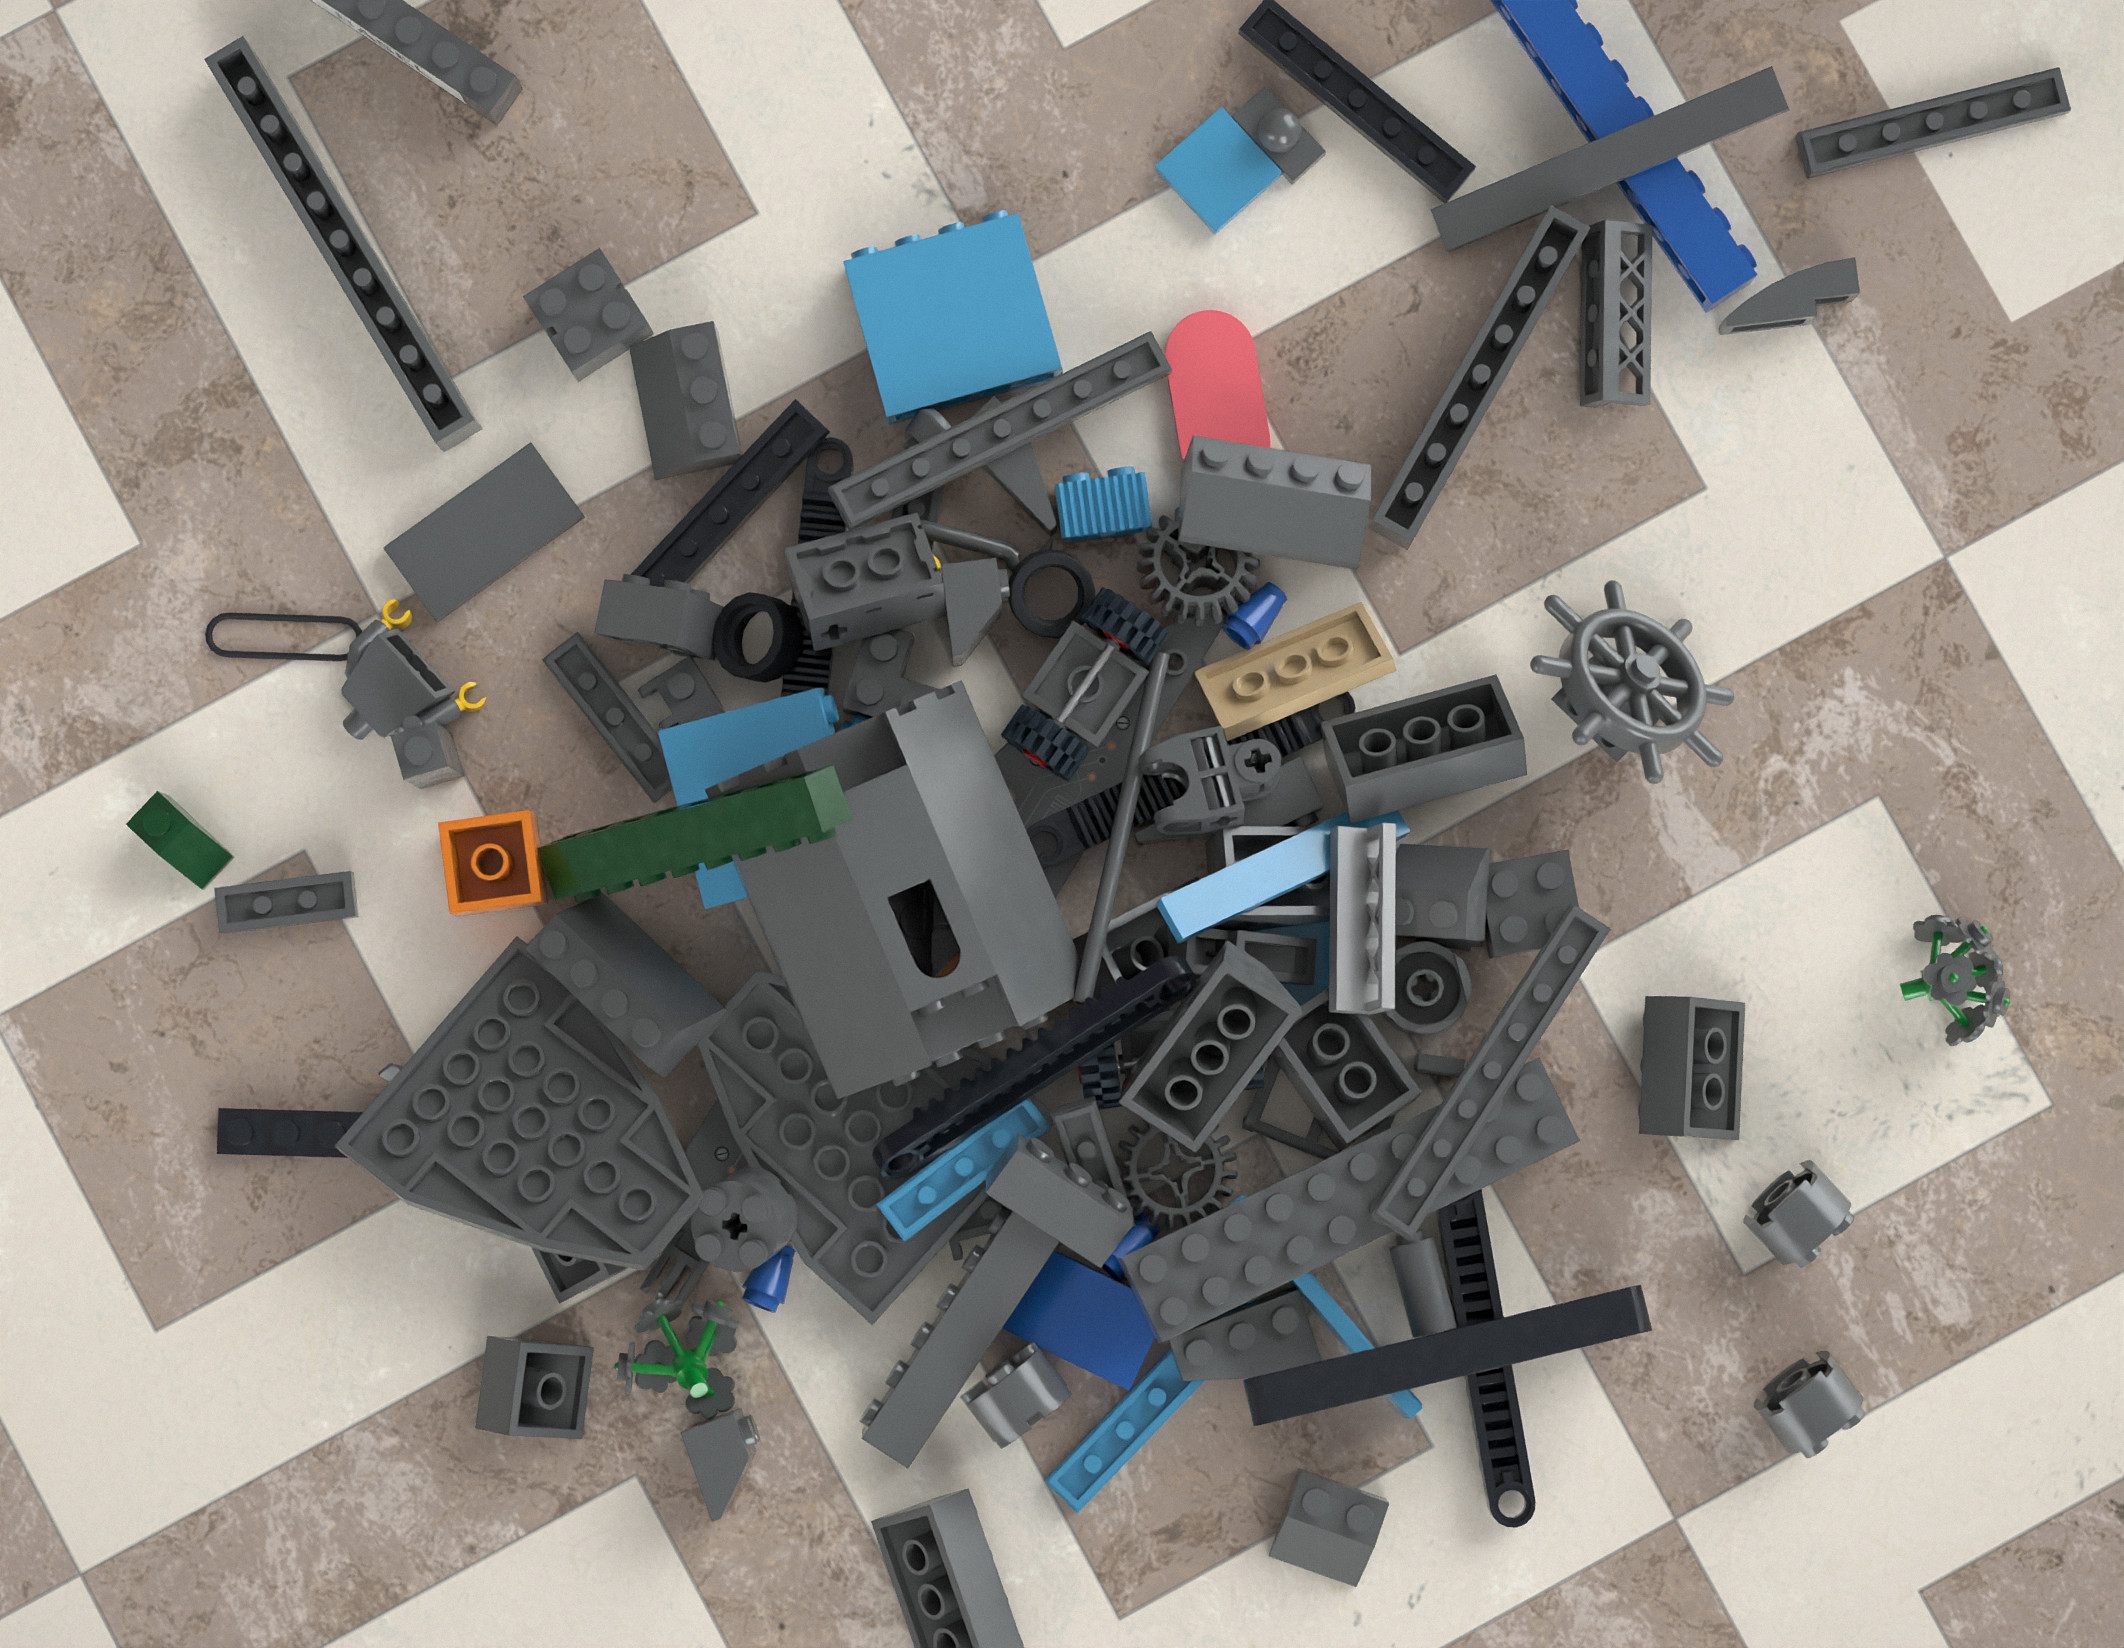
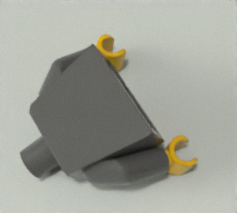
[341,599,486,740]

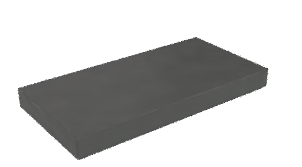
[383,442,585,622]

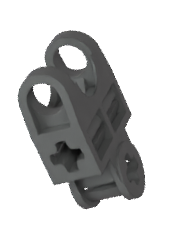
[1138,725,1281,835]

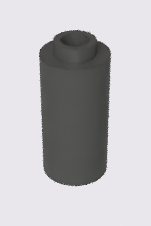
[1389,1230,1457,1338]

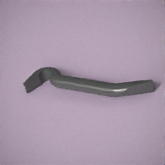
[920,520,1054,577]

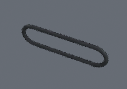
[205,612,362,661]

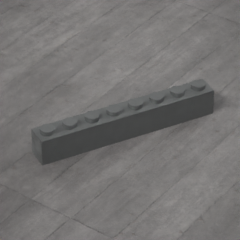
[1368,205,1591,550]

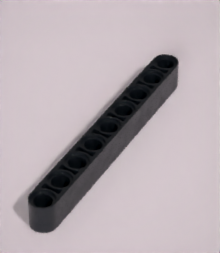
[1243,1285,1652,1426]

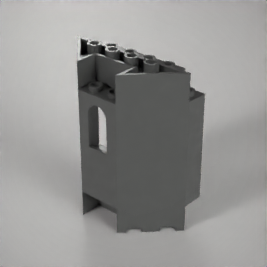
[705,680,1082,1099]

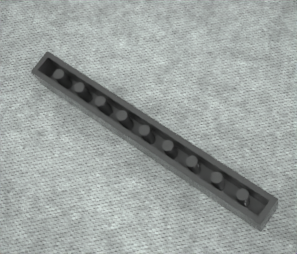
[204,36,482,452]

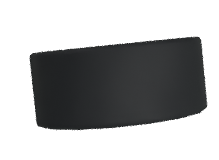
[1008,549,1096,638]
[712,592,803,683]

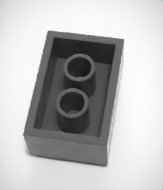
[1271,988,1422,1152]

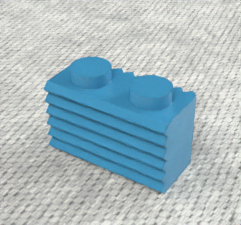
[1054,466,1152,544]

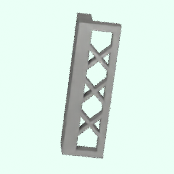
[1329,823,1396,1015]

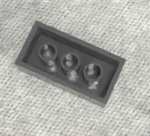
[1320,674,1527,823]

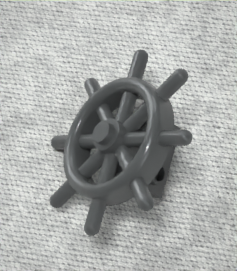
[1530,580,1734,784]

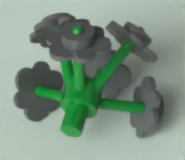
[1900,915,2010,1046]
[614,1298,740,1420]

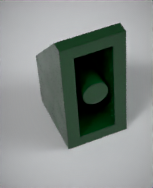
[126,791,235,890]

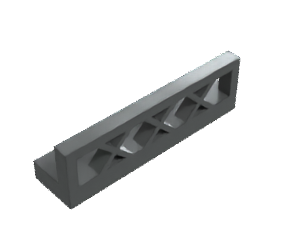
[1580,219,1653,408]

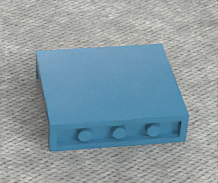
[843,210,1062,425]
[658,688,839,909]

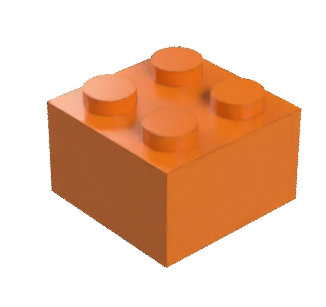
[438,810,548,917]

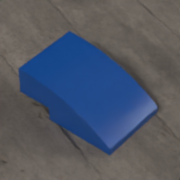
[1002,1251,1155,1391]

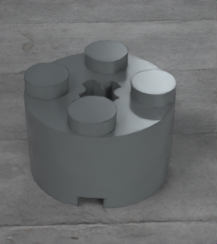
[1381,941,1471,1035]
[1743,1160,1855,1268]
[691,1168,798,1272]
[960,1341,1072,1449]
[1754,1351,1865,1459]

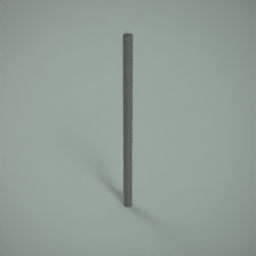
[1073,652,1170,1006]

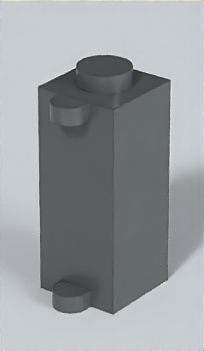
[390,715,464,789]

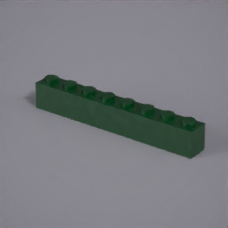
[537,765,852,903]

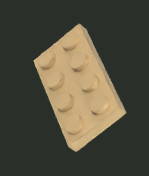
[1194,602,1396,741]

